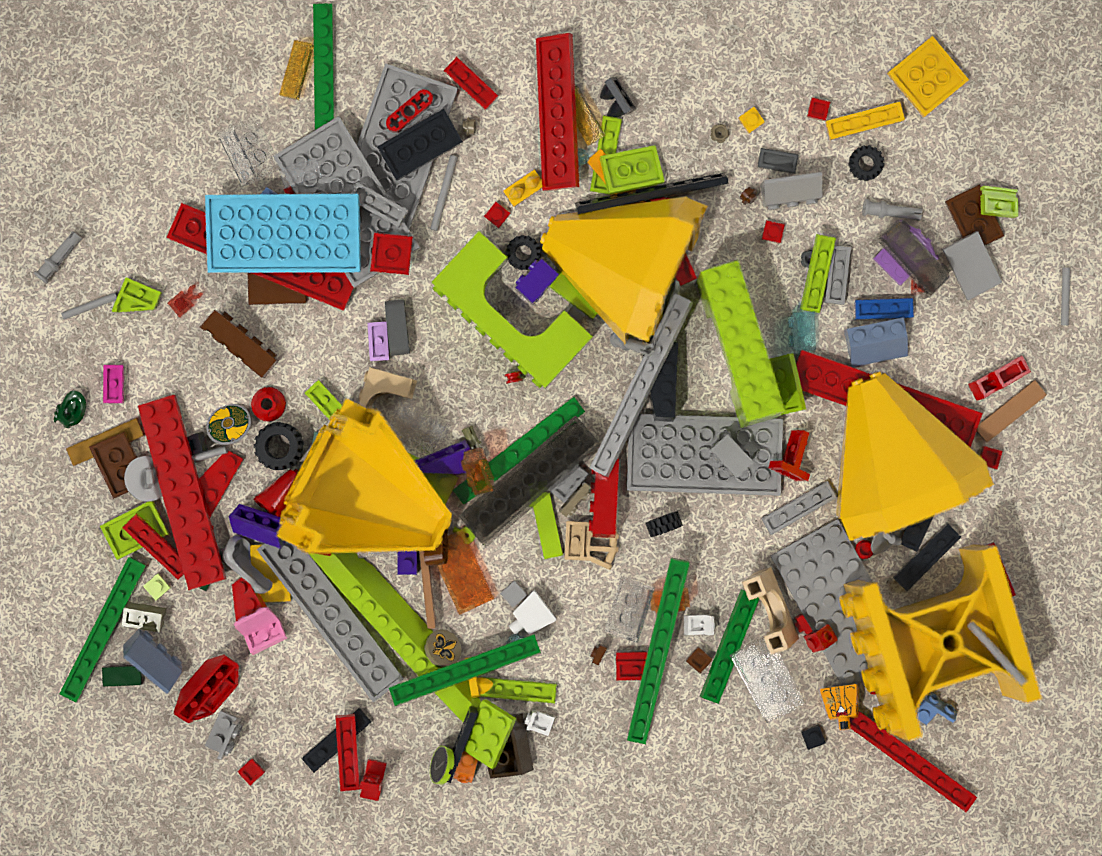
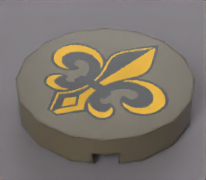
[425,629,461,668]

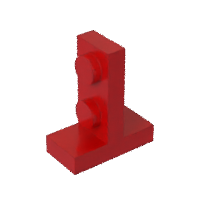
[768,430,810,481]
[359,759,387,801]

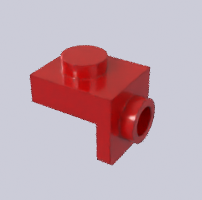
[803,624,838,653]

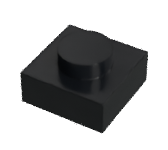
[187,432,208,455]
[801,725,826,750]

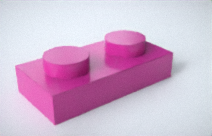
[103,365,124,404]

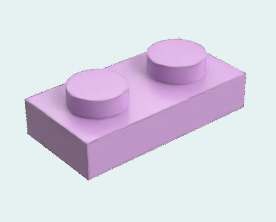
[368,322,390,361]

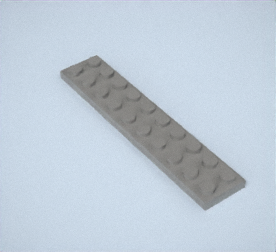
[257,542,404,702]

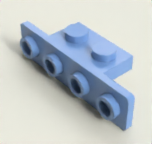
[917,693,958,725]

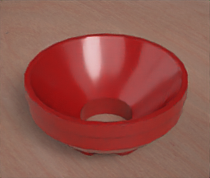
[251,387,286,422]

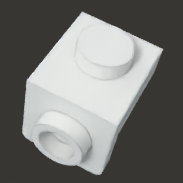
[684,615,715,635]
[524,709,555,736]

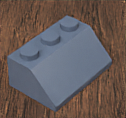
[844,317,908,367]
[123,629,182,694]

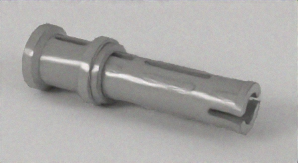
[862,199,922,221]
[34,231,82,284]
[610,332,654,356]

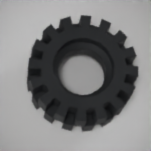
[848,145,885,181]
[506,235,541,271]
[645,511,683,537]

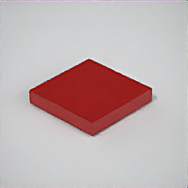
[370,233,413,276]

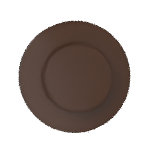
[740,187,757,205]

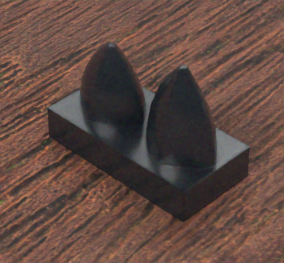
[600,77,636,118]

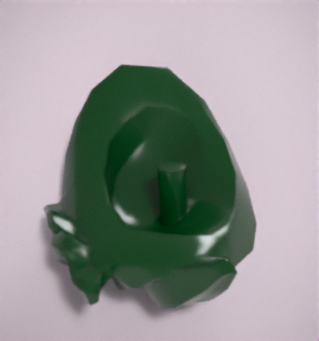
[53,390,86,429]

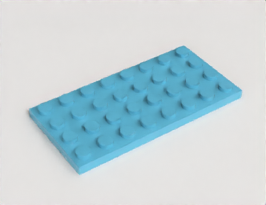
[205,194,361,273]

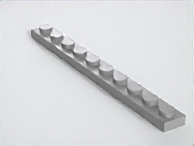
[590,293,693,477]

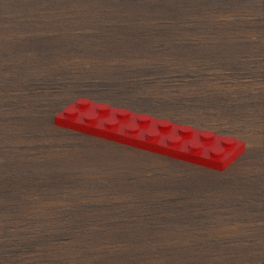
[536,33,579,191]

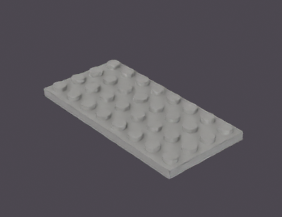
[357,63,458,230]
[273,116,420,288]
[627,414,783,496]
[770,519,883,686]

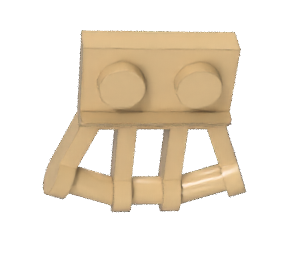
[564,521,619,570]

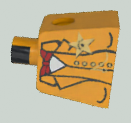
[820,684,859,730]

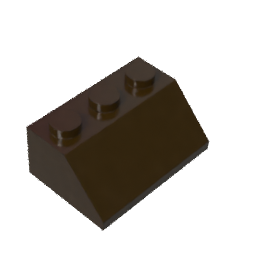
[487,713,534,779]

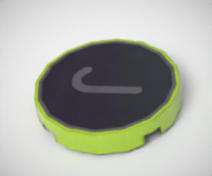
[430,745,454,785]

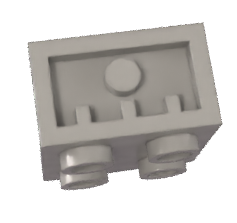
[205,710,243,760]

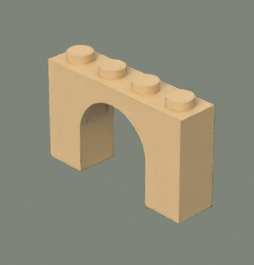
[358,367,417,441]
[742,567,799,655]

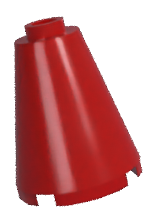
[253,469,299,518]

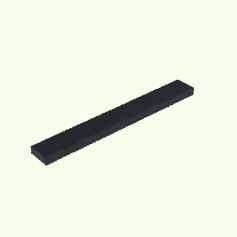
[575,173,729,214]

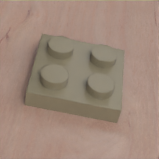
[559,481,591,517]

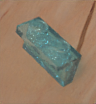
[788,312,816,351]

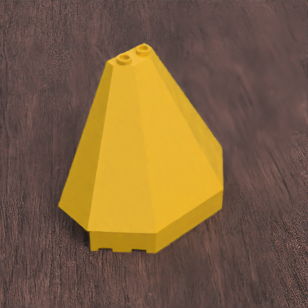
[540,197,708,345]
[836,371,994,541]
[277,398,452,553]

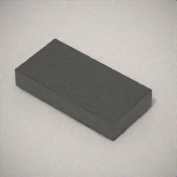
[757,148,799,174]

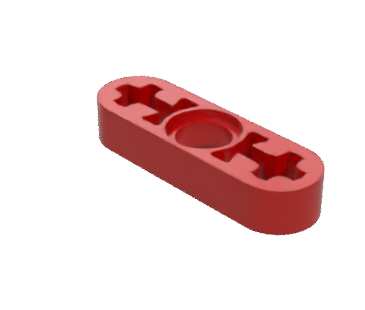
[386,89,433,133]

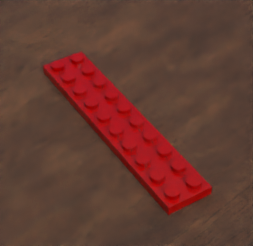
[166,203,354,311]
[796,350,983,448]
[138,395,227,590]

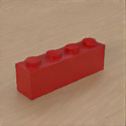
[589,459,619,538]

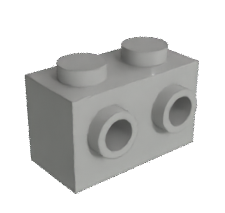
[709,434,754,478]

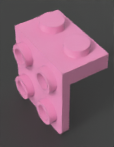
[234,607,288,655]

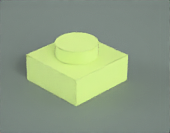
[143,573,171,601]

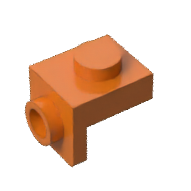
[454,751,478,783]

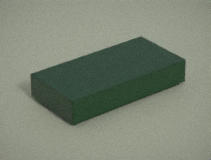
[102,666,142,687]

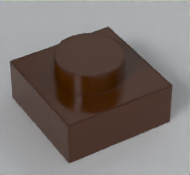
[590,644,607,666]
[685,647,713,674]

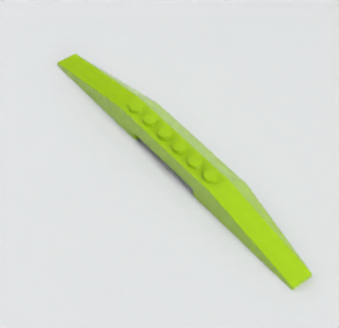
[308,552,481,722]

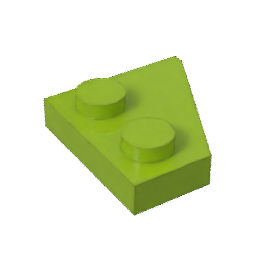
[111,277,162,313]

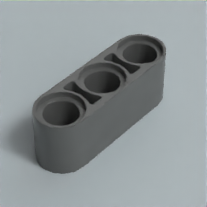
[385,299,410,356]

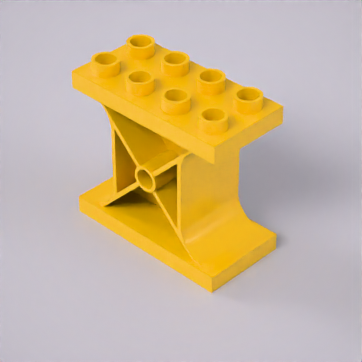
[839,544,1042,741]

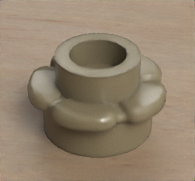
[463,117,476,136]
[710,124,729,143]

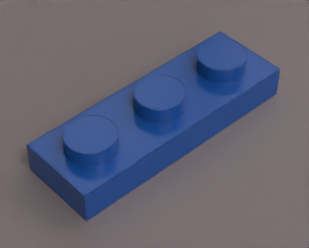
[854,298,914,320]

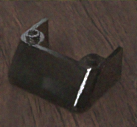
[870,220,950,300]

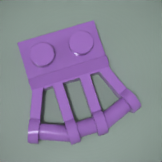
[873,219,939,286]

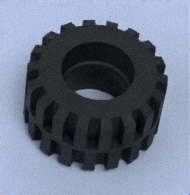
[254,422,305,470]

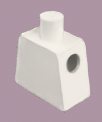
[508,589,556,635]

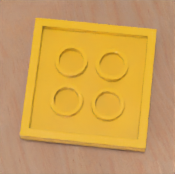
[887,36,969,118]

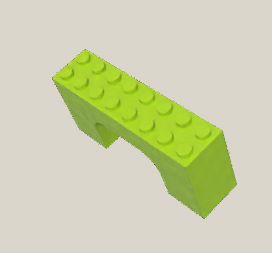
[431,231,593,389]
[696,260,785,428]

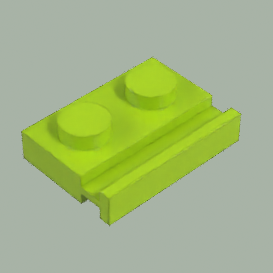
[980,186,1019,218]

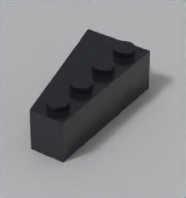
[640,340,678,422]

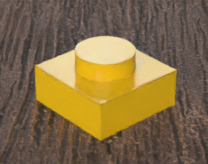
[738,107,765,134]

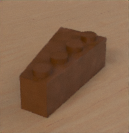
[200,309,279,378]

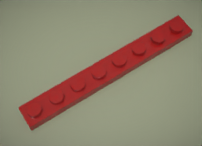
[850,711,978,813]

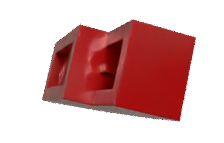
[968,355,1031,401]

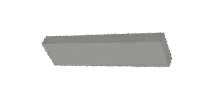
[761,481,837,535]

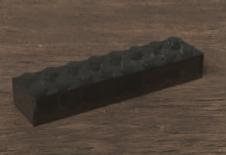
[459,415,601,547]

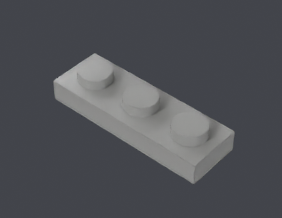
[350,182,408,228]
[824,246,851,305]

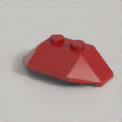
[173,654,239,724]

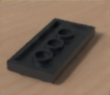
[377,109,463,181]

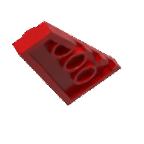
[199,450,244,518]

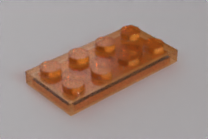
[437,529,495,615]

